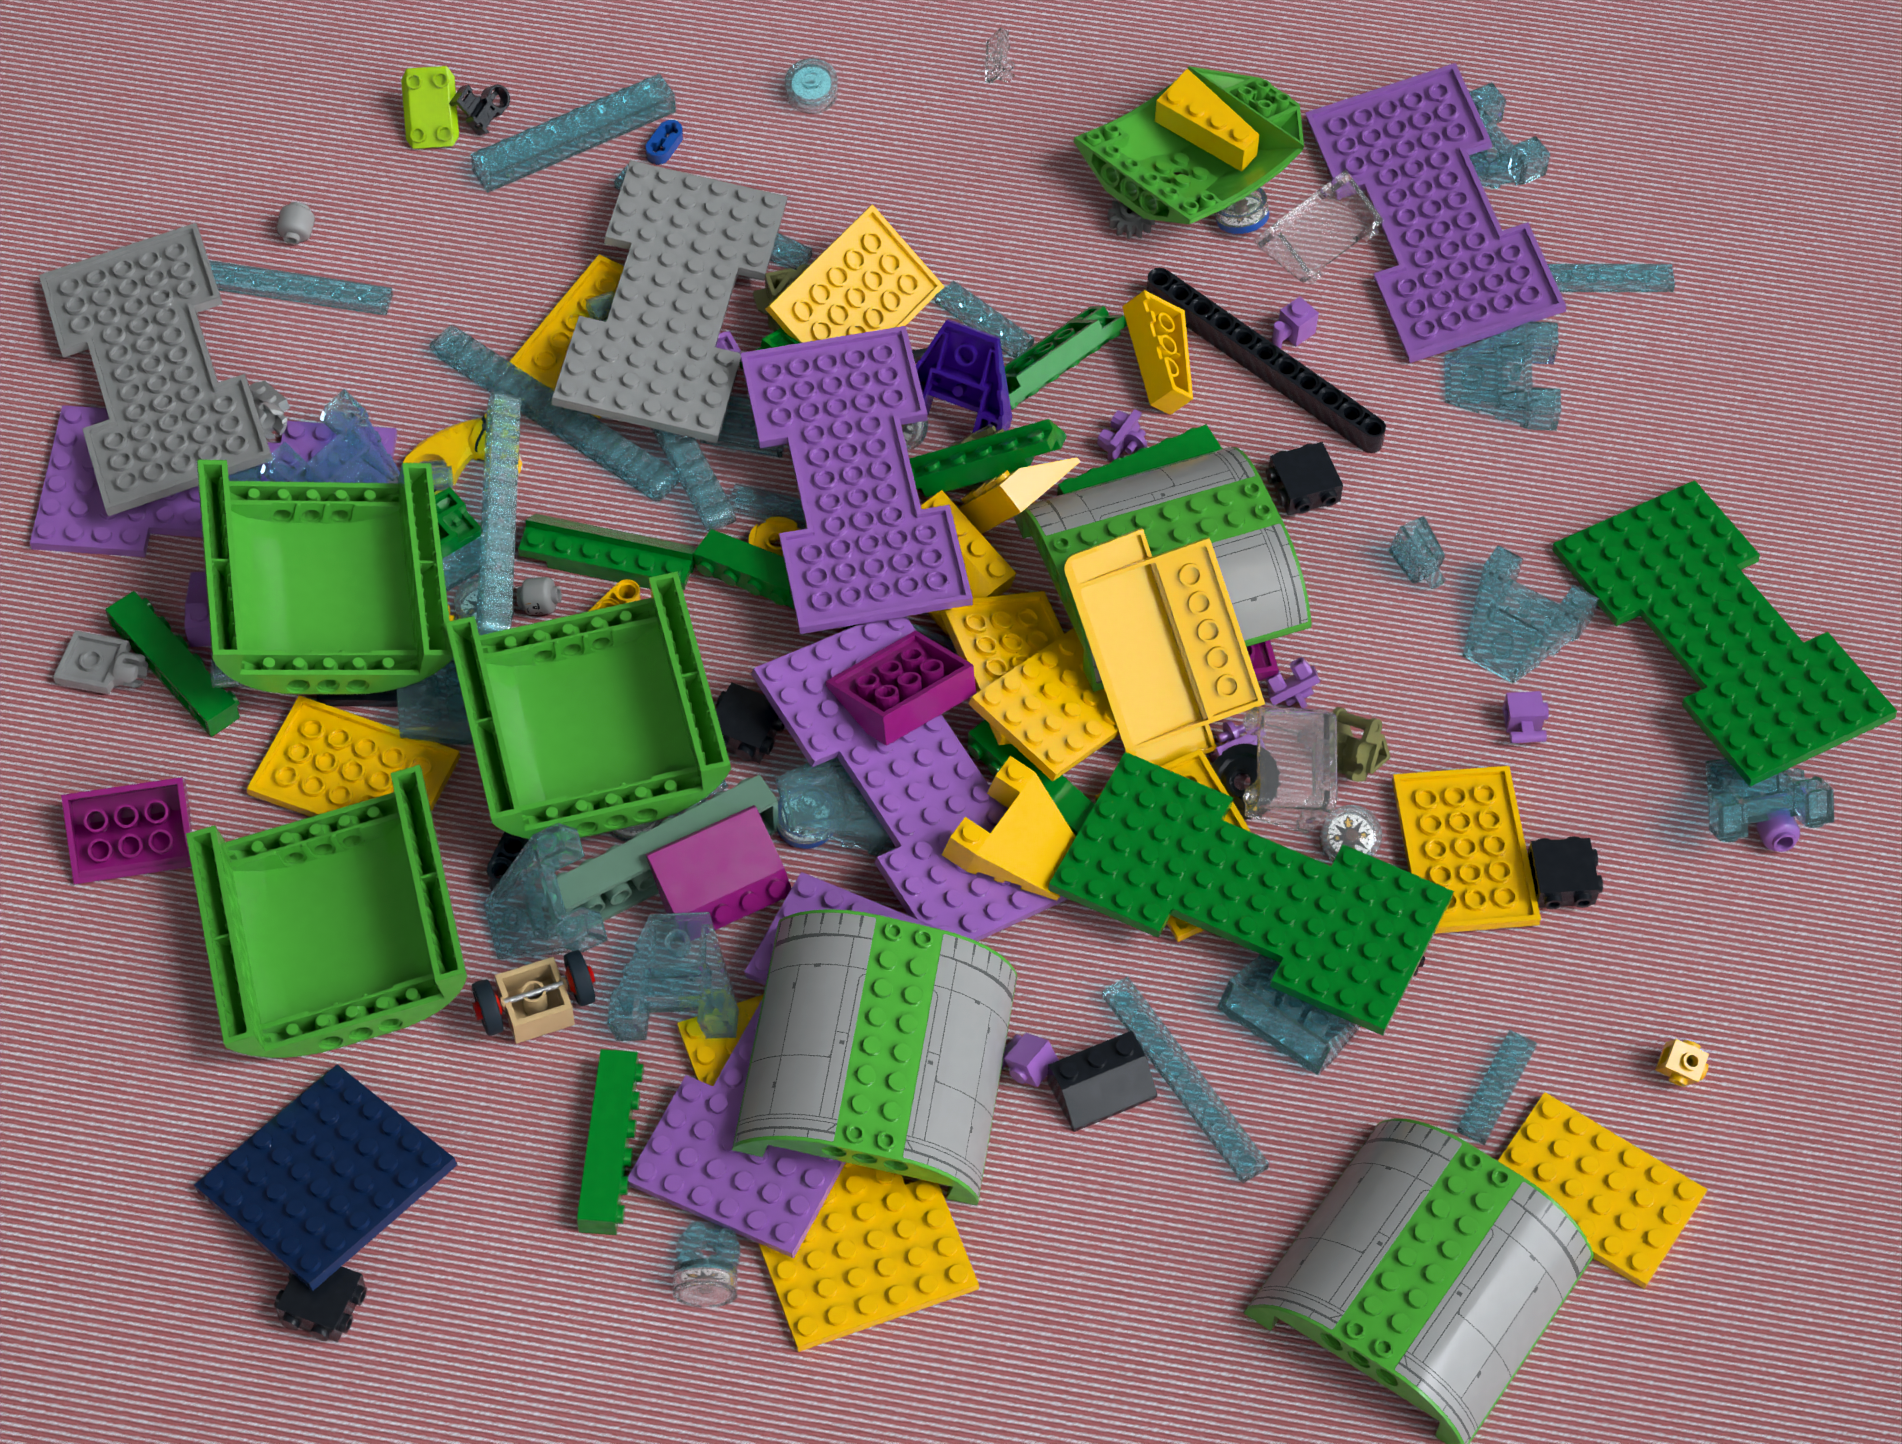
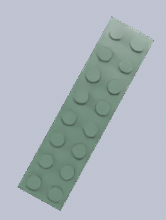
[548,774,779,939]

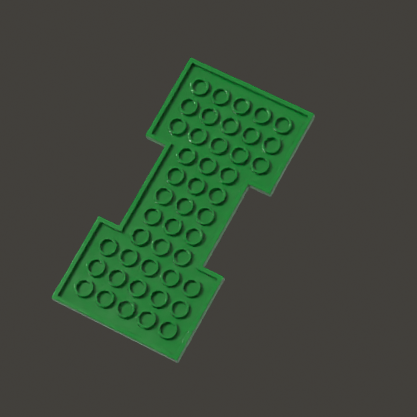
[1552,480,1897,787]
[1048,752,1454,1036]

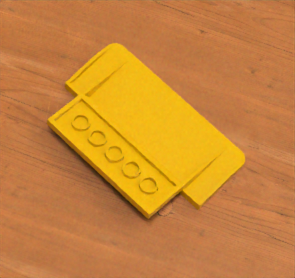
[1064,528,1265,766]

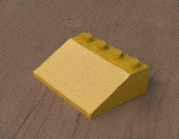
[958,457,1080,534]
[921,490,1017,634]

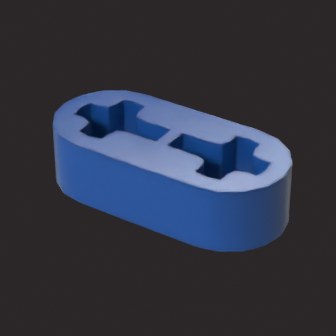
[646,120,683,165]

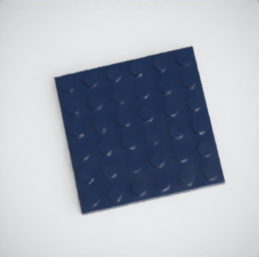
[194,1064,457,1291]

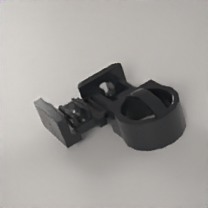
[449,84,510,136]

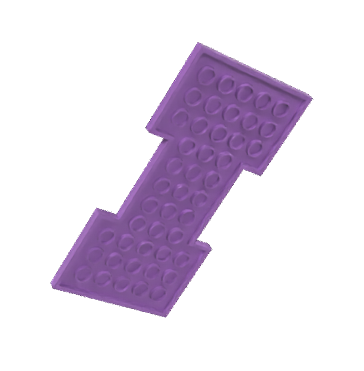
[1305,63,1566,363]
[740,326,973,634]
[30,405,397,557]
[751,616,1068,941]
[628,872,942,1258]

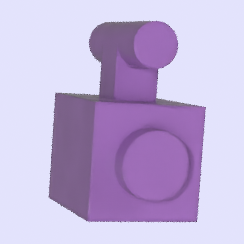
[1271,296,1319,349]
[1502,691,1549,743]
[1001,1032,1059,1087]

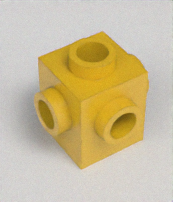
[1655,1039,1709,1087]

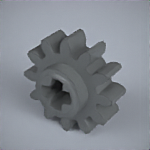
[1107,201,1155,239]

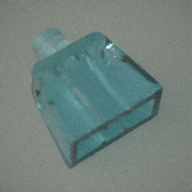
[1389,516,1446,589]

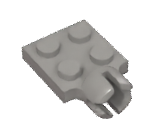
[250,380,290,439]
[53,630,148,694]

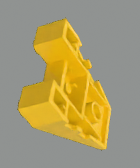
[942,756,1076,901]

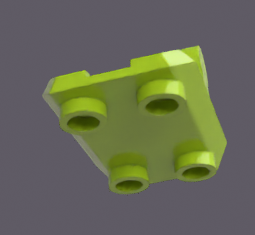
[401,66,459,149]

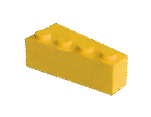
[1155,68,1259,172]
[1122,290,1193,415]

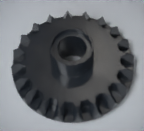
[1212,744,1280,820]

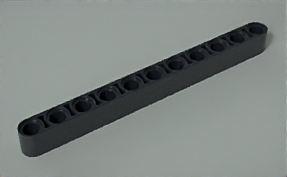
[1146,268,1386,453]

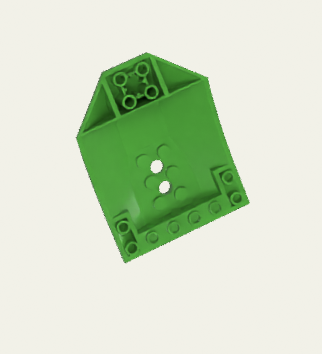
[1073,66,1304,224]

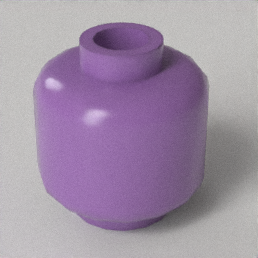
[1757,808,1800,852]

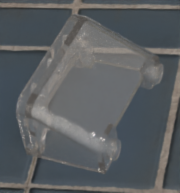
[1254,169,1384,284]
[1243,706,1338,834]

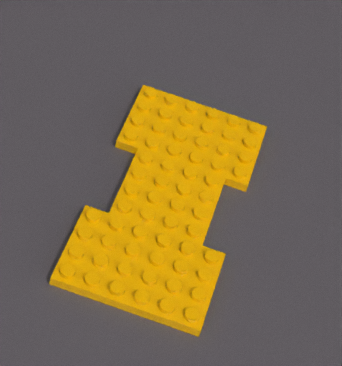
[677,994,979,1352]

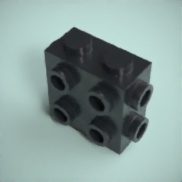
[1266,442,1343,516]
[716,682,785,764]
[1527,836,1603,909]
[274,1266,367,1343]

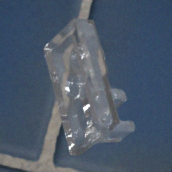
[985,27,1015,83]

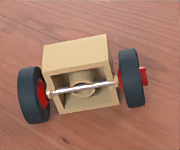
[472,950,596,1044]

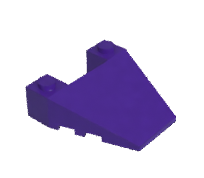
[916,319,1013,433]

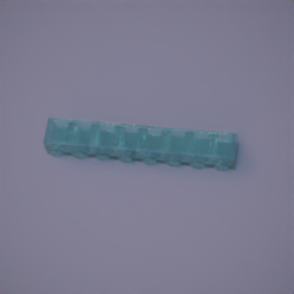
[471,74,676,193]

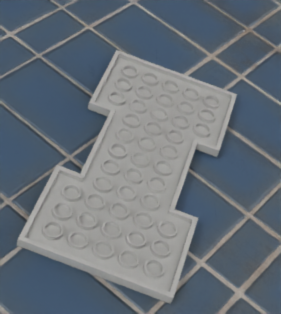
[552,160,788,443]
[39,223,273,516]

